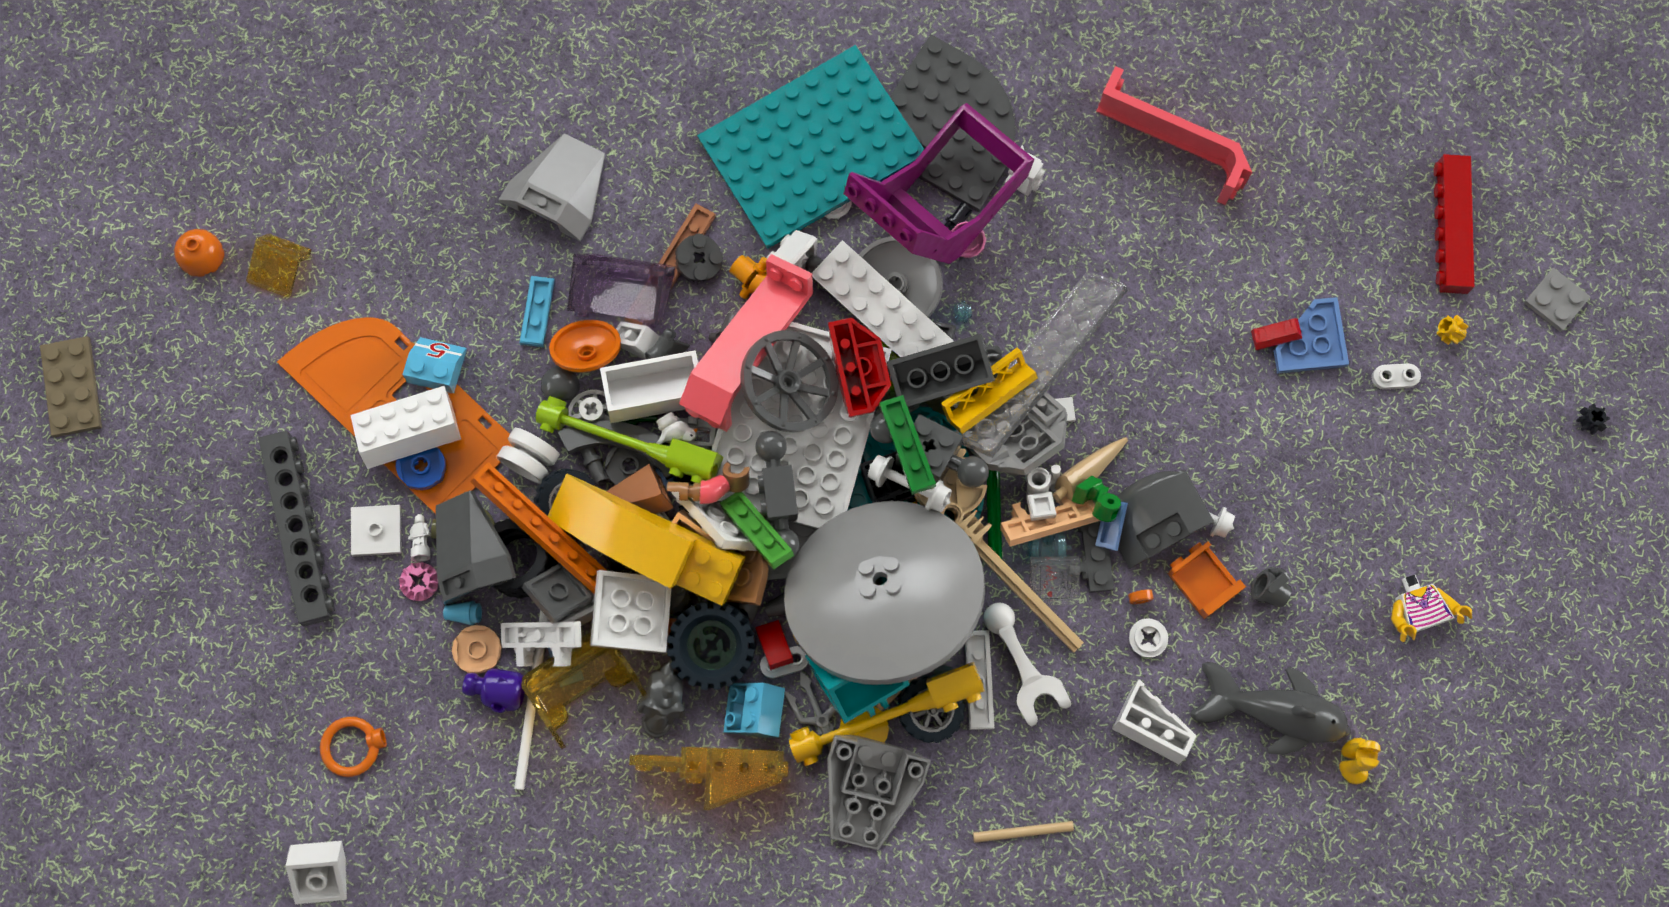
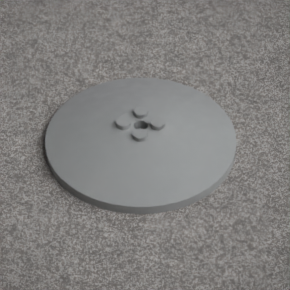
[784,501,985,685]

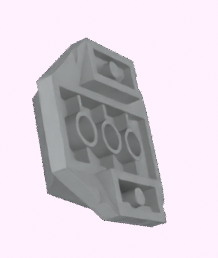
[961,383,1068,477]

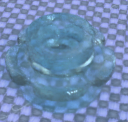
[954,300,972,324]

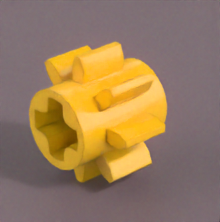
[1436,315,1468,345]

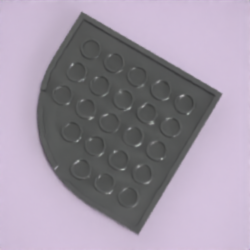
[890,34,1015,212]

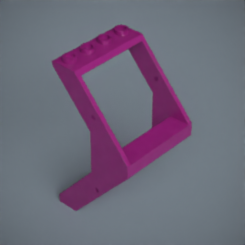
[844,103,1035,264]

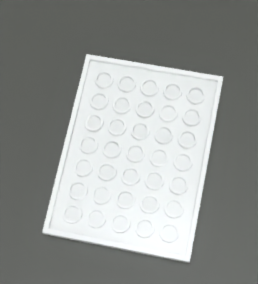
[712,322,892,529]

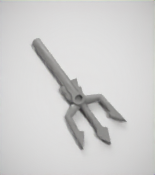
[784,670,836,751]

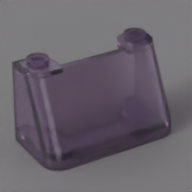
[567,253,675,328]

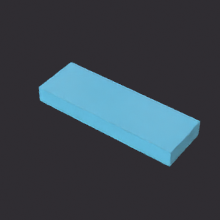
[519,276,555,347]

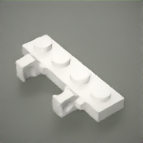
[501,621,582,667]

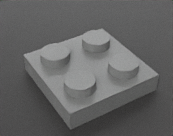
[1523,268,1591,332]

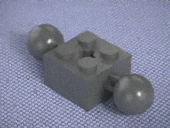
[870,413,989,488]
[755,431,800,557]

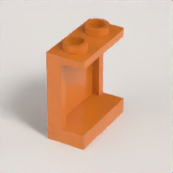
[1167,541,1246,619]

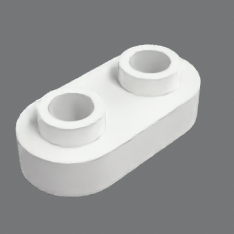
[1372,364,1421,390]
[760,646,808,679]

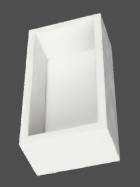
[600,350,698,423]
[350,386,461,469]

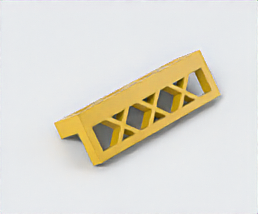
[941,348,1038,434]

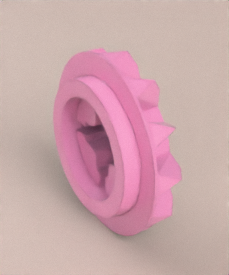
[399,562,438,601]

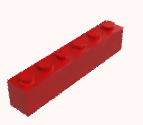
[1433,154,1475,294]

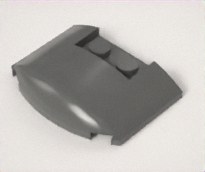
[1118,470,1214,569]

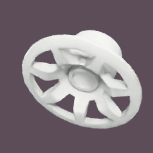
[568,390,610,422]

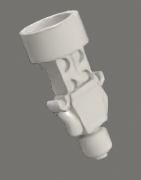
[408,514,431,562]

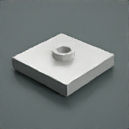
[351,505,402,557]

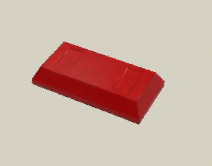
[1251,318,1303,350]

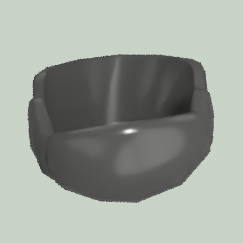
[541,366,580,401]

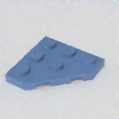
[1273,297,1349,374]

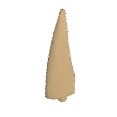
[1053,437,1128,501]

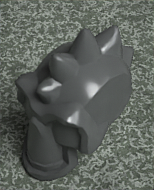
[637,662,685,738]

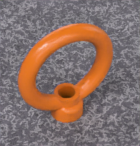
[320,717,387,777]

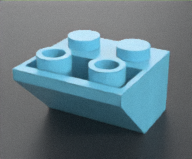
[723,683,785,738]

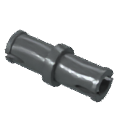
[580,447,610,487]

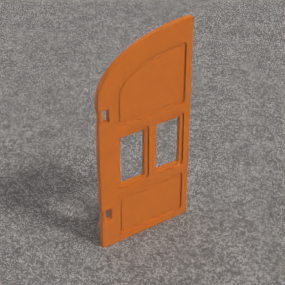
[277,317,513,514]

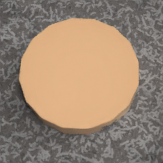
[452,625,502,675]

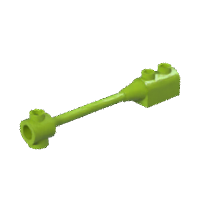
[536,396,724,483]

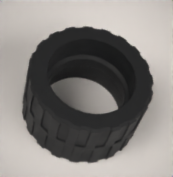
[492,518,558,599]

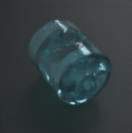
[1022,531,1072,563]

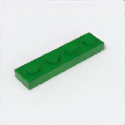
[879,395,936,495]

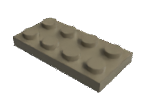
[40,336,102,438]

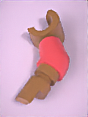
[667,462,750,504]

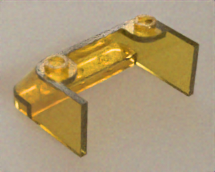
[521,631,647,749]

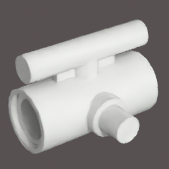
[1025,465,1061,505]

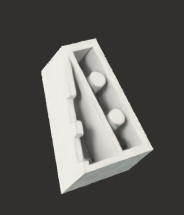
[1112,679,1196,764]

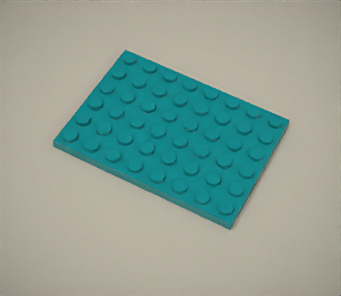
[697,45,924,249]

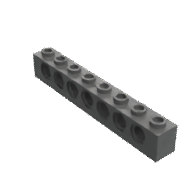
[258,430,335,627]

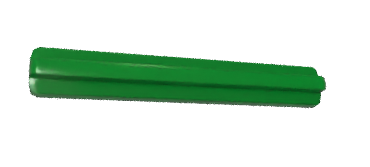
[987,470,1002,559]

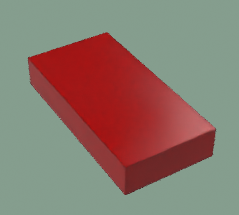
[755,620,794,670]

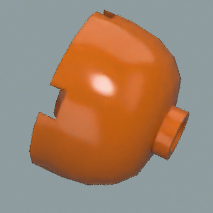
[174,228,224,277]

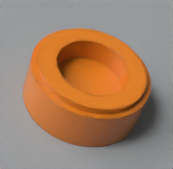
[1128,589,1154,605]

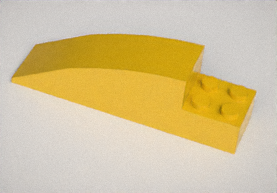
[548,474,746,606]

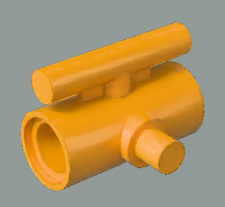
[729,255,767,299]

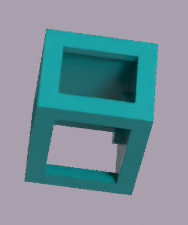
[805,655,910,723]

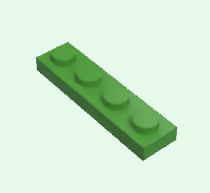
[720,492,794,570]

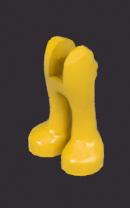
[1339,738,1381,785]

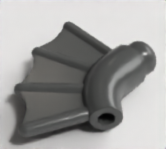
[645,328,690,359]

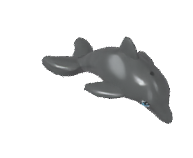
[1190,662,1351,755]

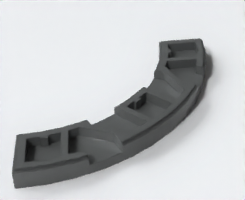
[557,421,674,480]

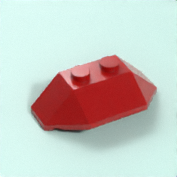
[828,317,891,418]

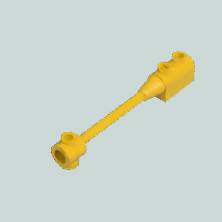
[789,661,985,766]

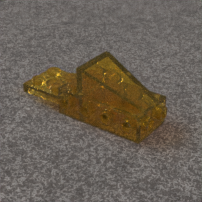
[629,746,789,810]

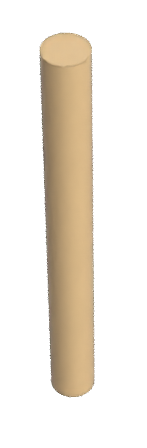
[973,821,1074,843]

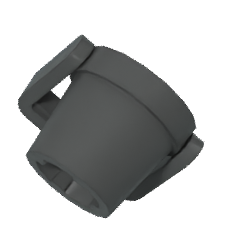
[1251,567,1292,607]

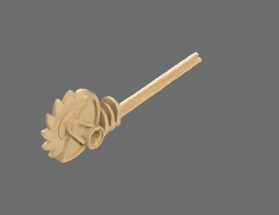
[914,449,1084,653]

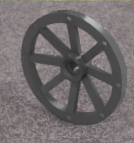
[740,330,838,432]

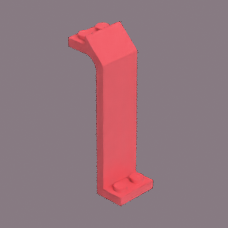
[1096,66,1252,205]
[679,254,813,432]

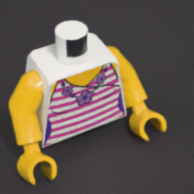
[1391,575,1472,642]

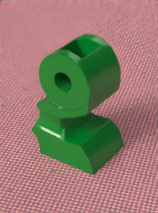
[1071,476,1121,522]

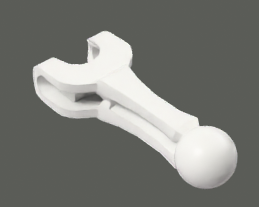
[984,603,1071,727]

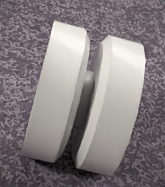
[496,427,560,484]

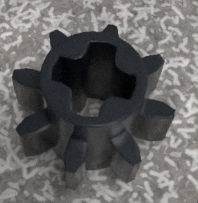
[1576,404,1610,435]

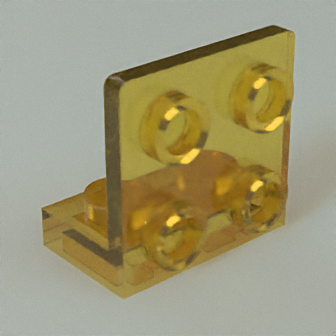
[246,233,312,297]

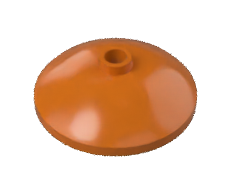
[549,320,621,373]

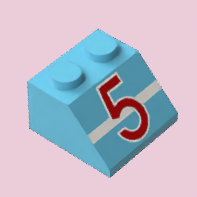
[402,337,467,394]

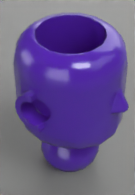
[462,668,526,713]

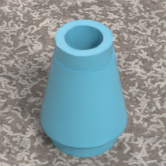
[443,601,482,626]

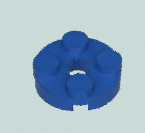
[396,447,446,490]

